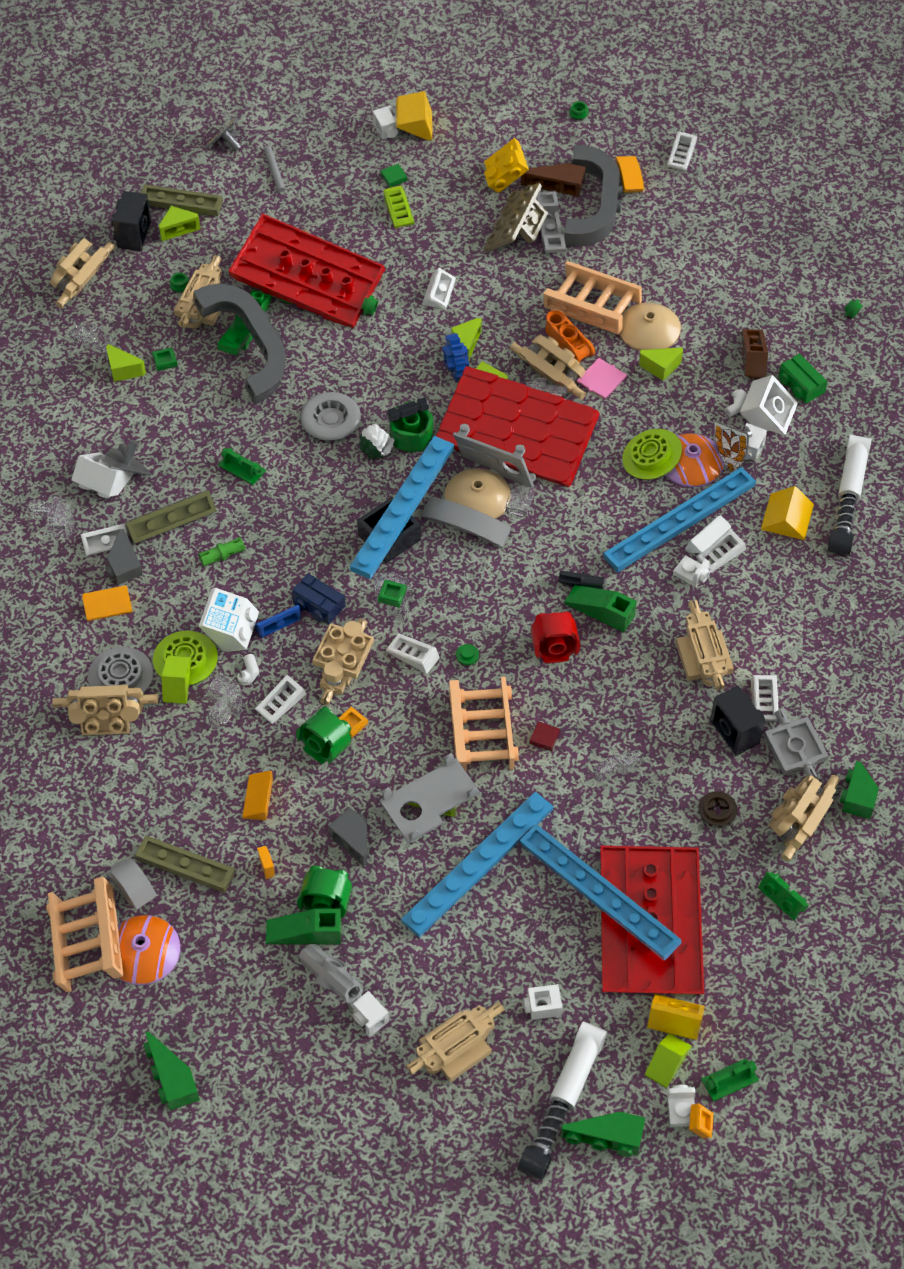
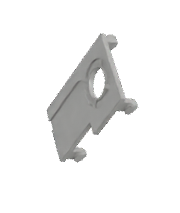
[453,424,536,488]
[379,753,480,843]

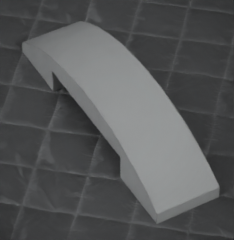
[536,191,566,253]
[421,497,511,548]

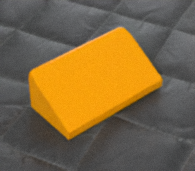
[82,585,132,621]
[242,771,273,820]

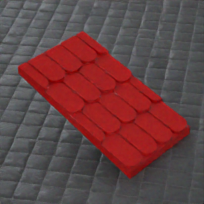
[228,213,385,328]
[436,366,600,487]
[600,845,704,994]

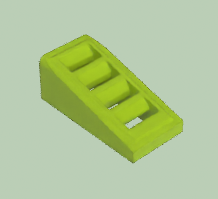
[383,186,414,228]

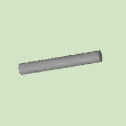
[264,146,286,193]

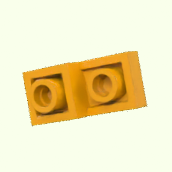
[615,156,644,193]

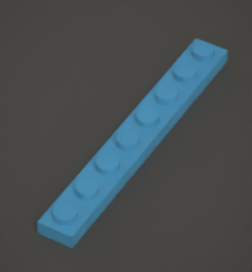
[350,436,454,580]
[603,467,756,573]
[401,792,553,938]
[519,824,681,961]

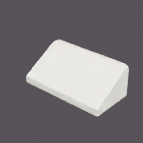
[422,268,456,309]
[685,515,731,553]
[81,523,129,556]

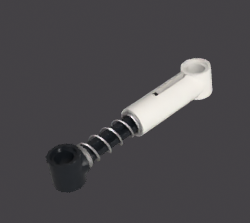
[827,434,872,556]
[517,1021,607,1181]

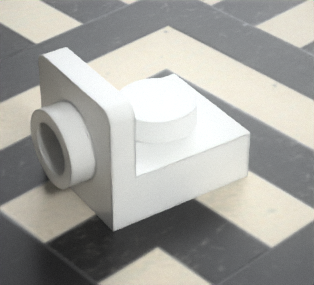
[673,555,710,587]
[667,1085,695,1127]

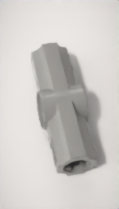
[299,944,363,1003]

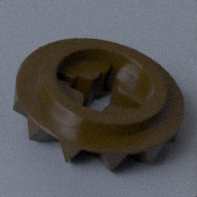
[698,791,737,828]

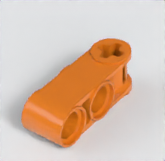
[545,310,595,363]

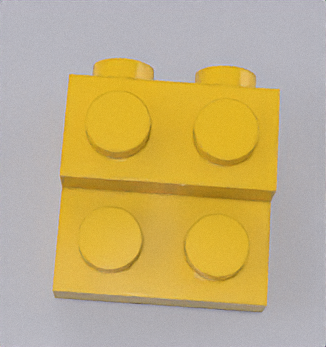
[484,138,529,192]

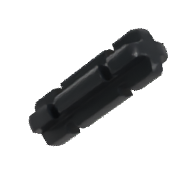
[387,397,429,422]

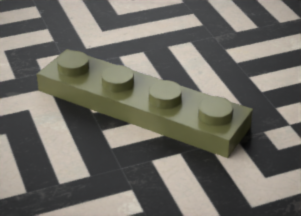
[141,184,223,216]
[125,490,217,544]
[135,835,235,893]

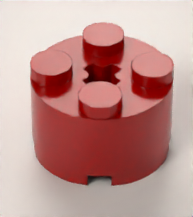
[530,611,581,664]

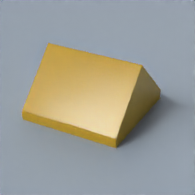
[396,91,432,140]
[761,486,814,540]
[647,994,705,1040]

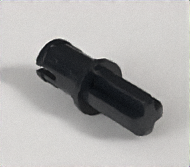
[558,571,604,589]

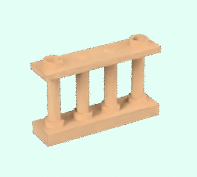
[543,261,642,335]
[449,677,519,773]
[46,876,123,992]

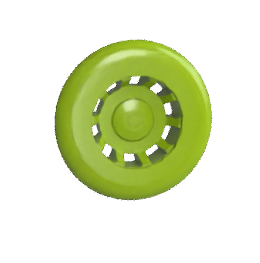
[622,429,682,480]
[153,631,218,685]

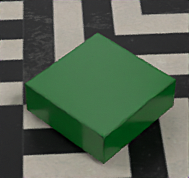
[380,164,408,188]
[152,347,178,371]
[378,580,407,608]

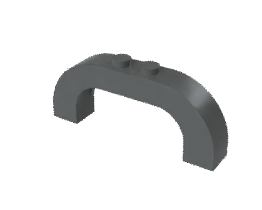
[564,144,623,247]
[193,284,286,404]

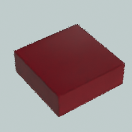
[530,721,560,751]

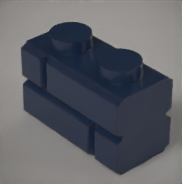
[292,573,346,624]

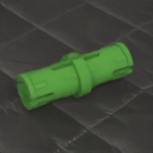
[198,537,245,567]

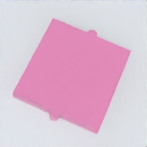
[577,358,627,399]

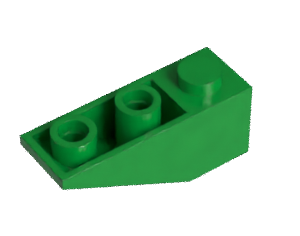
[564,585,637,633]
[266,909,342,945]
[143,1032,200,1111]
[560,1112,646,1157]

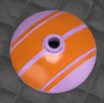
[664,433,724,487]
[118,915,180,985]

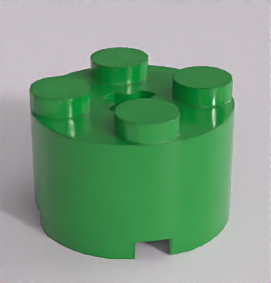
[389,401,433,452]
[296,706,351,764]
[297,865,352,918]

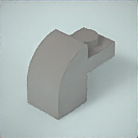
[105,858,157,910]

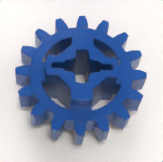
[442,333,469,381]

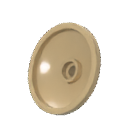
[619,302,681,351]
[445,468,511,519]

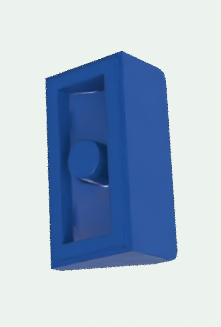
[254,605,301,638]

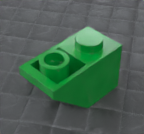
[840,761,879,820]

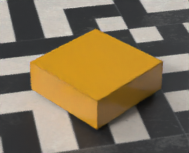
[339,706,368,738]
[257,846,275,879]
[689,1103,713,1138]

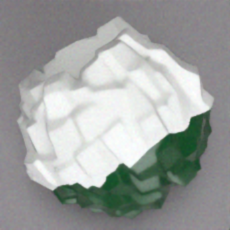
[359,424,394,459]

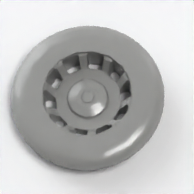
[300,392,361,440]
[88,647,153,693]

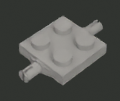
[764,709,828,779]

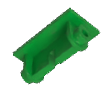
[218,448,266,485]
[758,872,809,920]
[701,1058,759,1102]

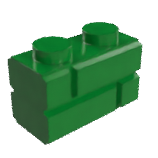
[778,353,828,404]

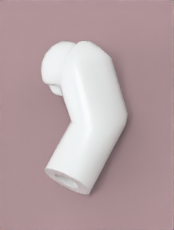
[725,389,747,418]
[237,654,259,685]

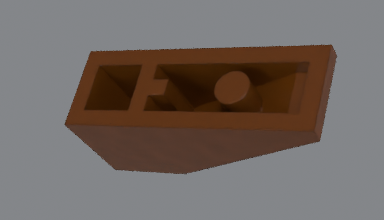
[521,163,586,197]
[742,329,768,379]

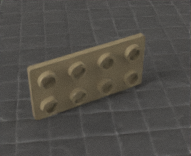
[484,183,548,252]

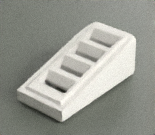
[667,131,697,171]
[696,528,746,573]
[386,633,439,674]
[255,675,307,724]
[751,675,778,722]

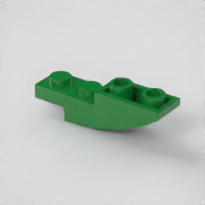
[217,290,272,355]

